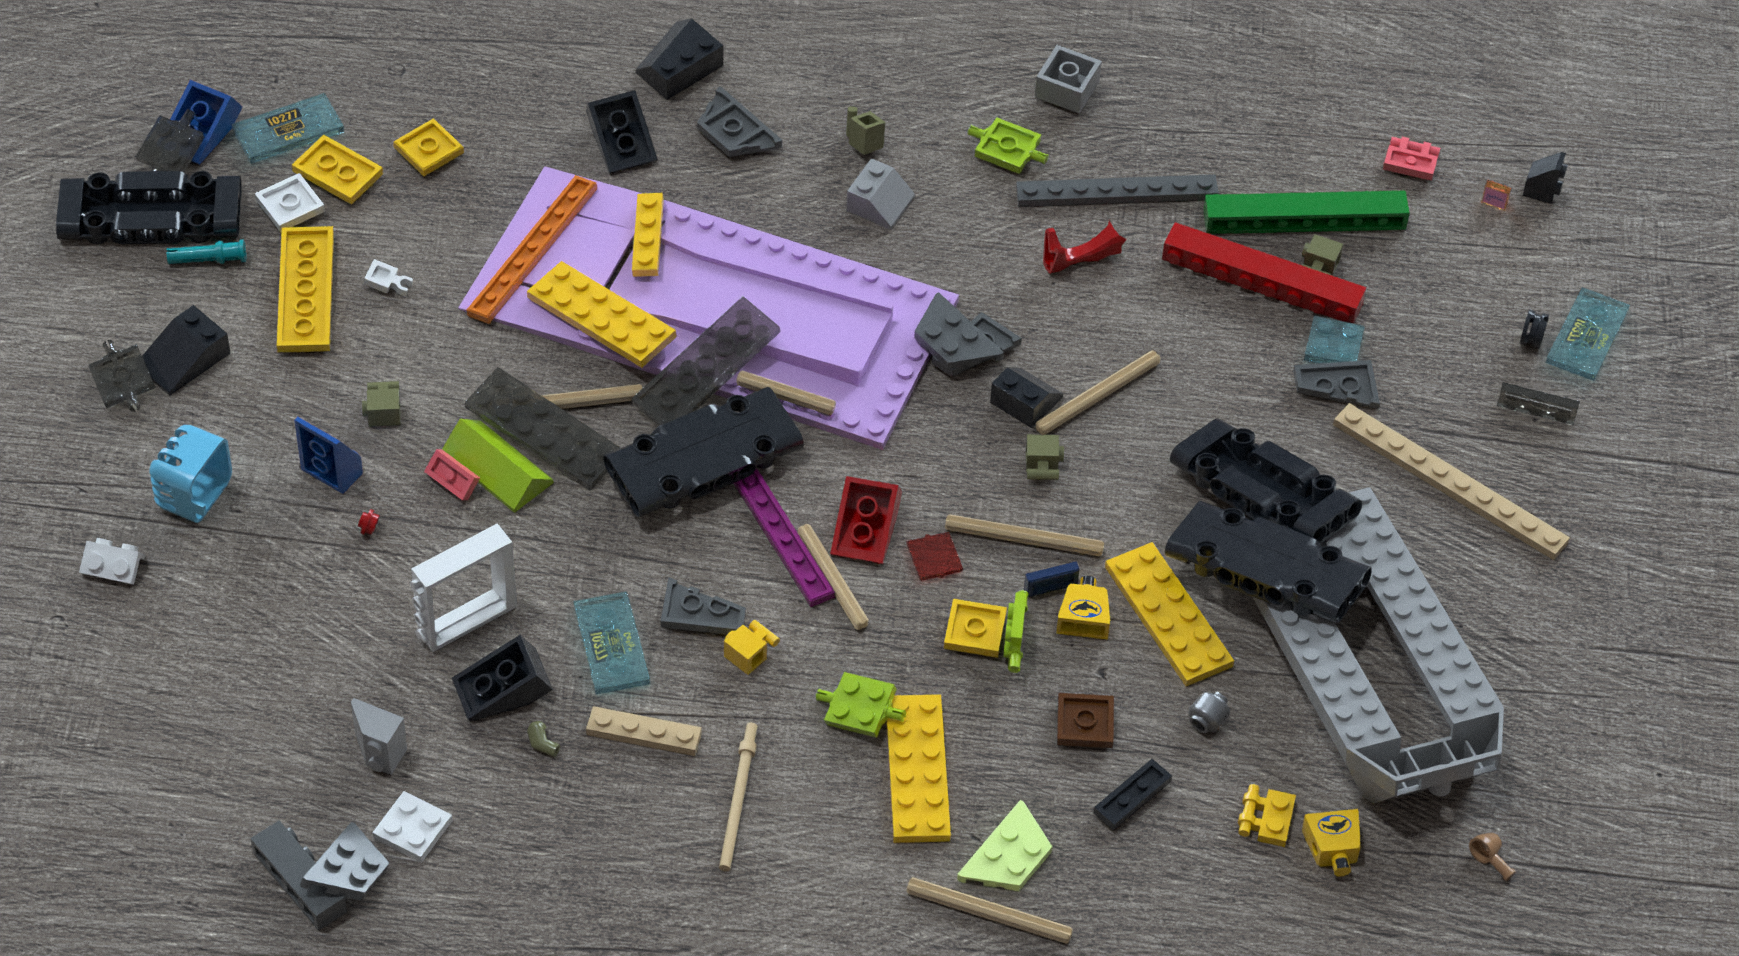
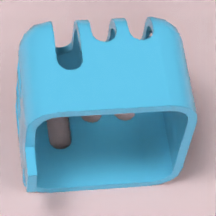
[149,425,232,523]

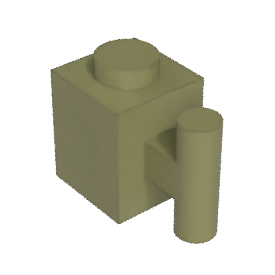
[846,106,885,155]
[1301,234,1343,276]
[362,381,401,427]
[1026,434,1064,480]

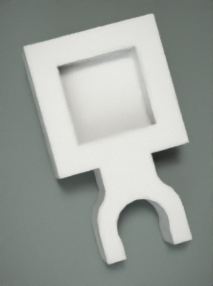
[363,259,413,297]

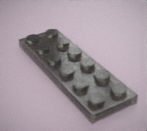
[632,296,781,426]
[465,367,620,491]

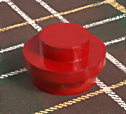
[357,509,380,535]

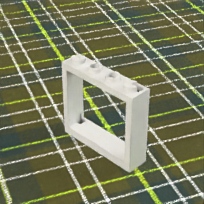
[410,524,517,652]

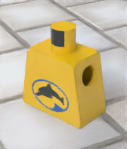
[1056,576,1110,640]
[1302,809,1360,877]

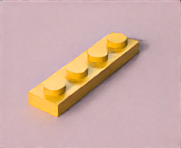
[632,193,664,277]

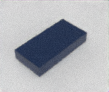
[1024,561,1080,597]

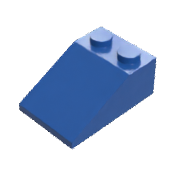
[157,80,243,165]
[294,417,363,494]

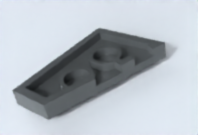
[932,312,1022,377]
[1293,360,1380,409]
[661,577,746,635]

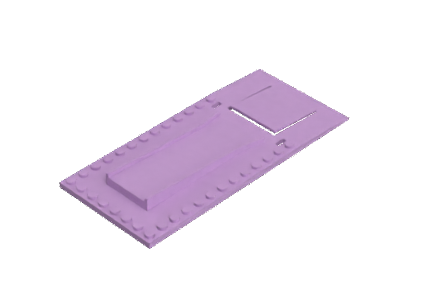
[458,167,959,450]

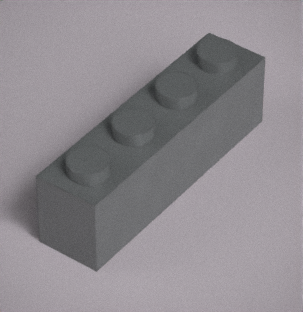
[251,820,348,931]

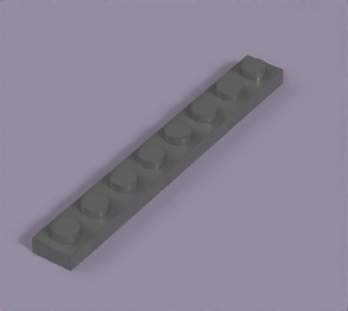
[1016,174,1219,207]

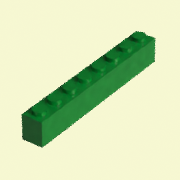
[1203,190,1410,234]

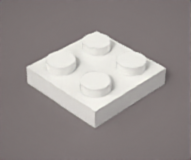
[255,173,325,232]
[373,791,452,863]

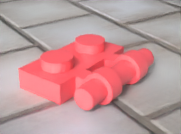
[1383,136,1440,181]

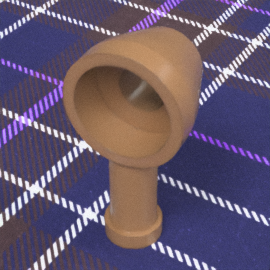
[1469,832,1516,881]

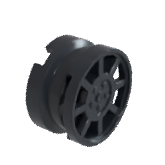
[1520,309,1550,349]

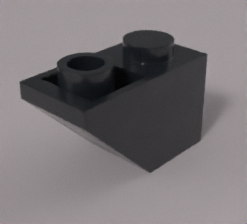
[1523,152,1568,204]

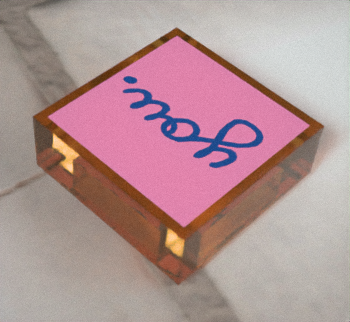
[1481,180,1512,211]

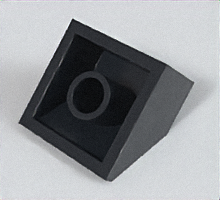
[990,367,1063,428]

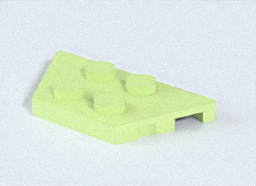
[957,800,1052,891]

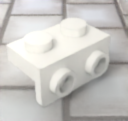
[79,538,145,585]

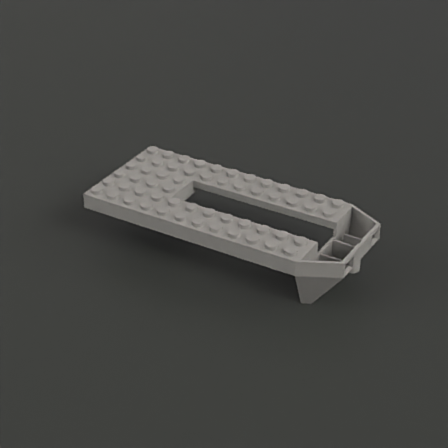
[1247,487,1504,804]

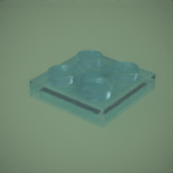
[1304,316,1365,363]

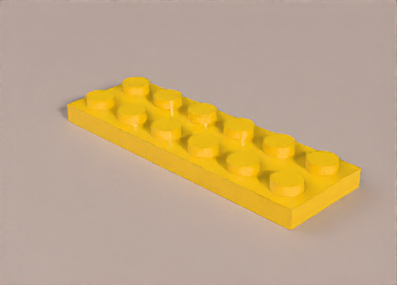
[277,226,334,352]
[526,261,677,368]
[1105,542,1234,687]
[886,694,951,843]

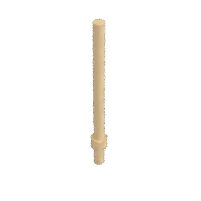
[719,723,758,871]

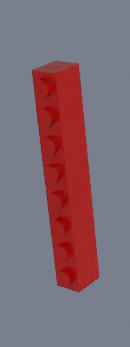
[1162,222,1367,325]

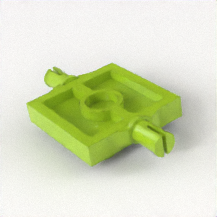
[968,117,1049,174]
[1003,590,1028,673]
[816,672,906,738]

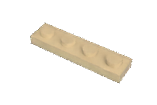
[586,706,702,756]

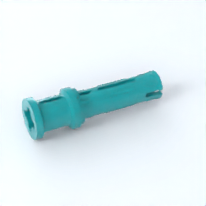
[166,239,247,264]

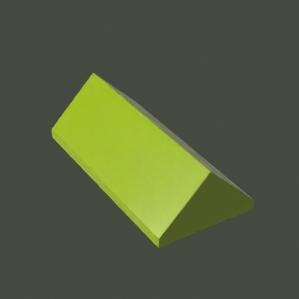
[442,419,554,513]

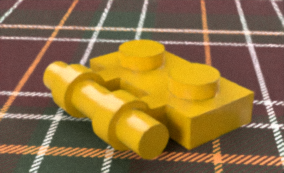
[1238,784,1296,847]

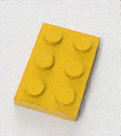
[292,135,383,205]

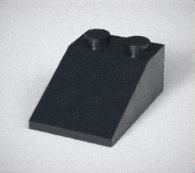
[586,90,658,174]
[136,305,230,396]
[452,635,553,722]

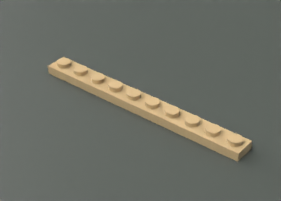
[1333,403,1570,560]

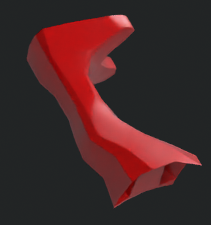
[1043,220,1127,274]

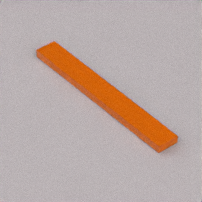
[466,175,598,324]

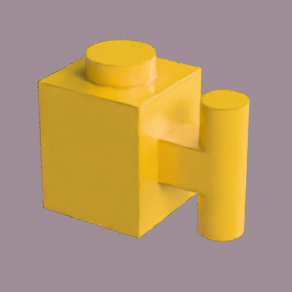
[724,620,780,675]

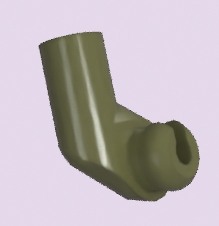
[527,721,560,757]

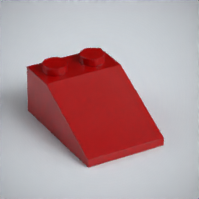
[830,476,902,564]

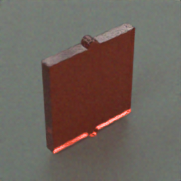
[906,532,963,581]

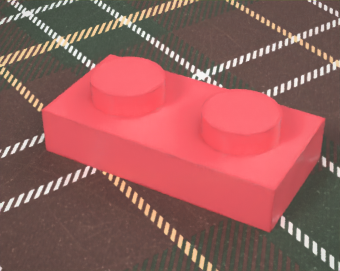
[424,449,480,501]

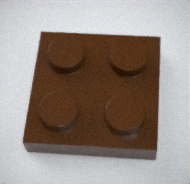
[1057,693,1114,748]

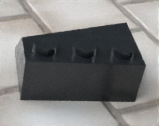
[635,18,723,100]

